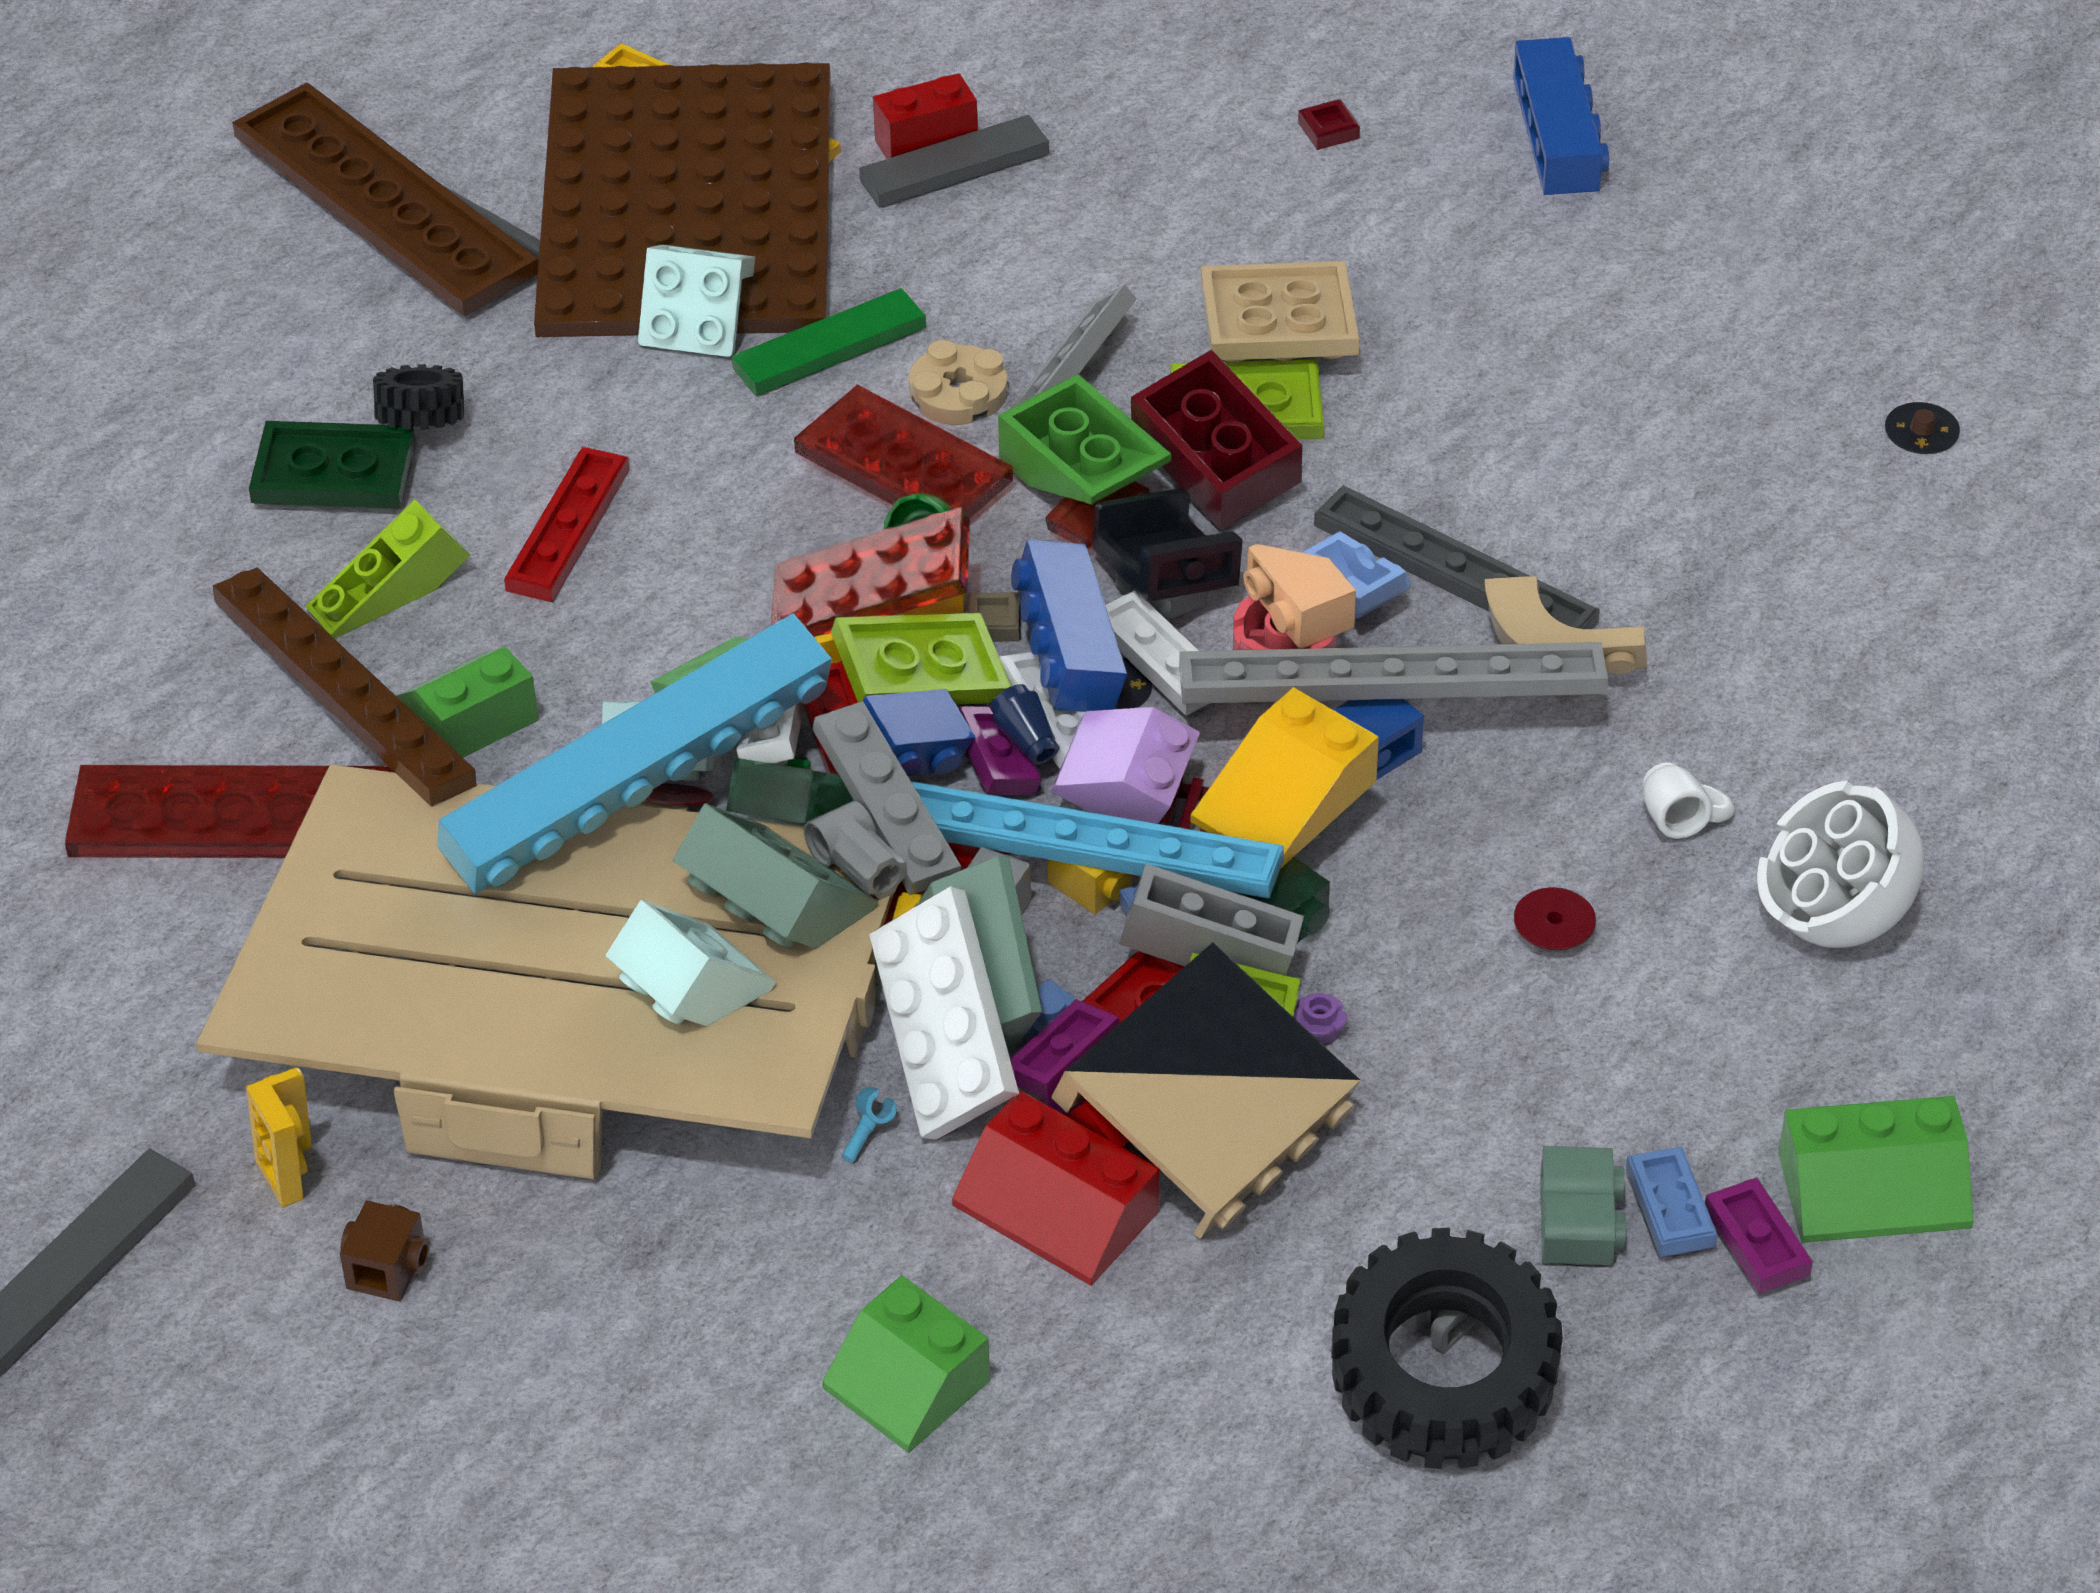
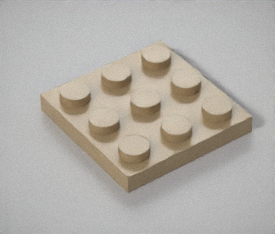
[1201,261,1359,363]

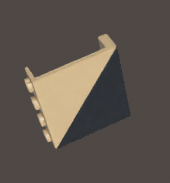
[1051,942,1361,1239]

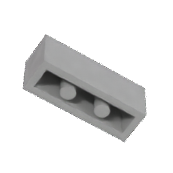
[1119,864,1304,975]

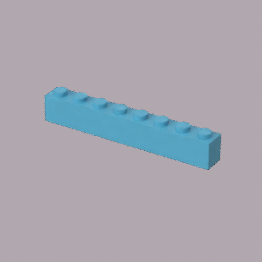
[437,613,832,894]

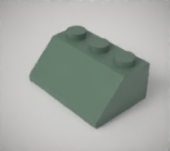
[672,803,878,949]
[914,855,1042,1053]

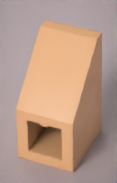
[1243,544,1356,649]

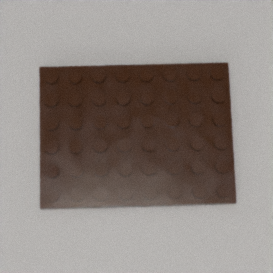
[534,62,831,337]

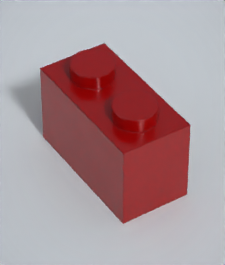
[873,73,978,159]

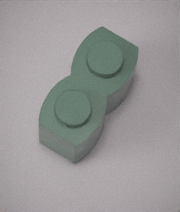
[1540,1146,1626,1265]

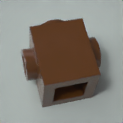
[340,1200,430,1302]

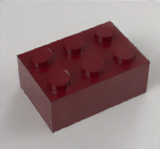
[1131,349,1303,530]

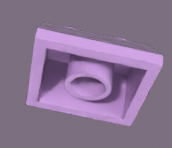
[1051,707,1200,824]

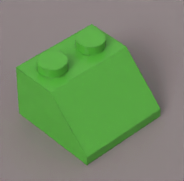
[396,646,538,757]
[822,1275,990,1453]

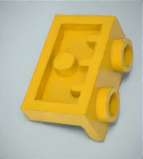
[246,1067,312,1208]

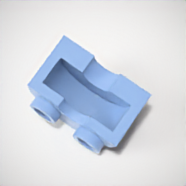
[1302,531,1410,619]

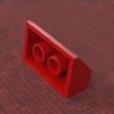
[952,1090,1160,1286]

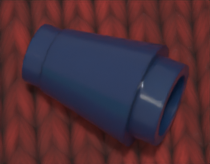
[990,684,1060,765]

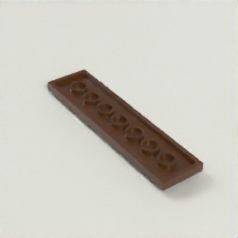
[232,82,539,316]

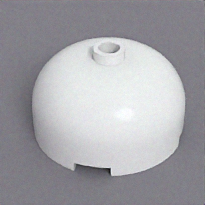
[1757,781,1924,948]

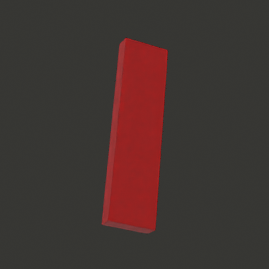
[504,446,630,603]

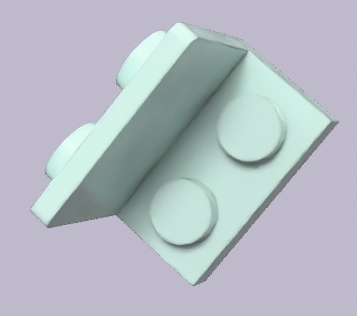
[638,245,755,357]

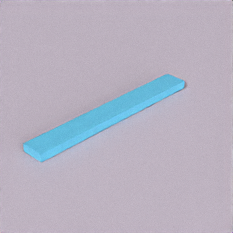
[911,781,1284,898]

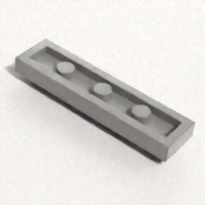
[1010,285,1137,409]
[813,701,961,895]

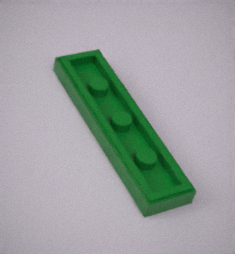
[732,288,926,396]

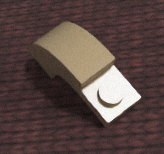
[1485,576,1647,674]

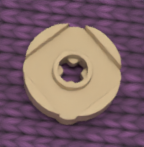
[909,340,1007,425]

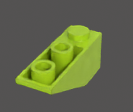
[305,499,471,639]

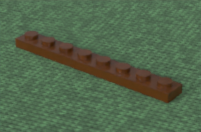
[212,567,477,806]

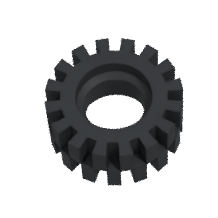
[373,364,464,430]

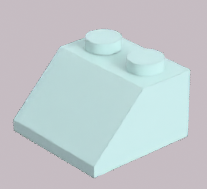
[605,899,776,1026]

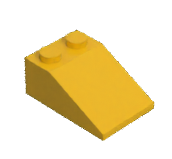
[1191,687,1379,868]

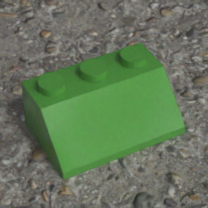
[1778,1096,1974,1243]

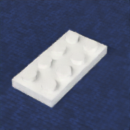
[869,886,1019,1140]

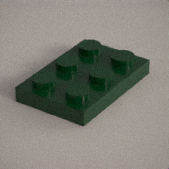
[249,421,416,509]

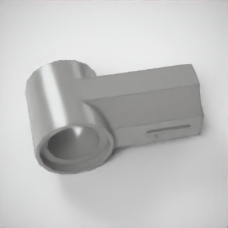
[804,801,906,900]

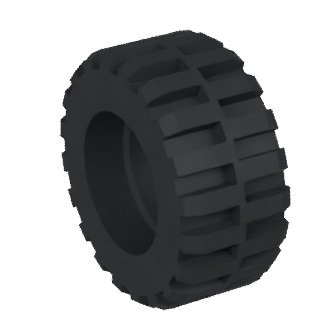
[1331,1227,1563,1469]

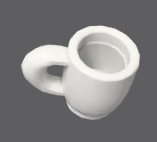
[1642,762,1735,839]

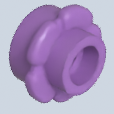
[1293,993,1347,1044]

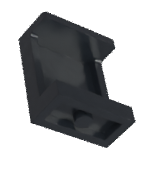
[1092,488,1243,602]

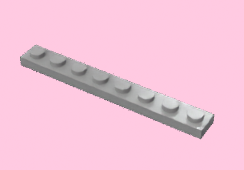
[1179,642,1608,704]

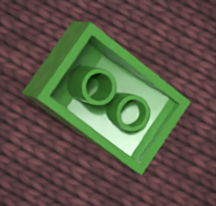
[998,374,1171,504]

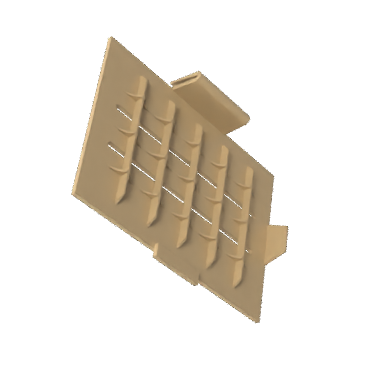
[196,764,894,1180]

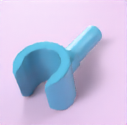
[841,1086,897,1163]

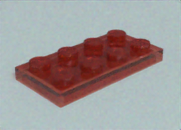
[794,384,1013,527]
[771,507,970,637]

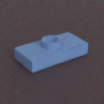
[1626,1146,1717,1257]

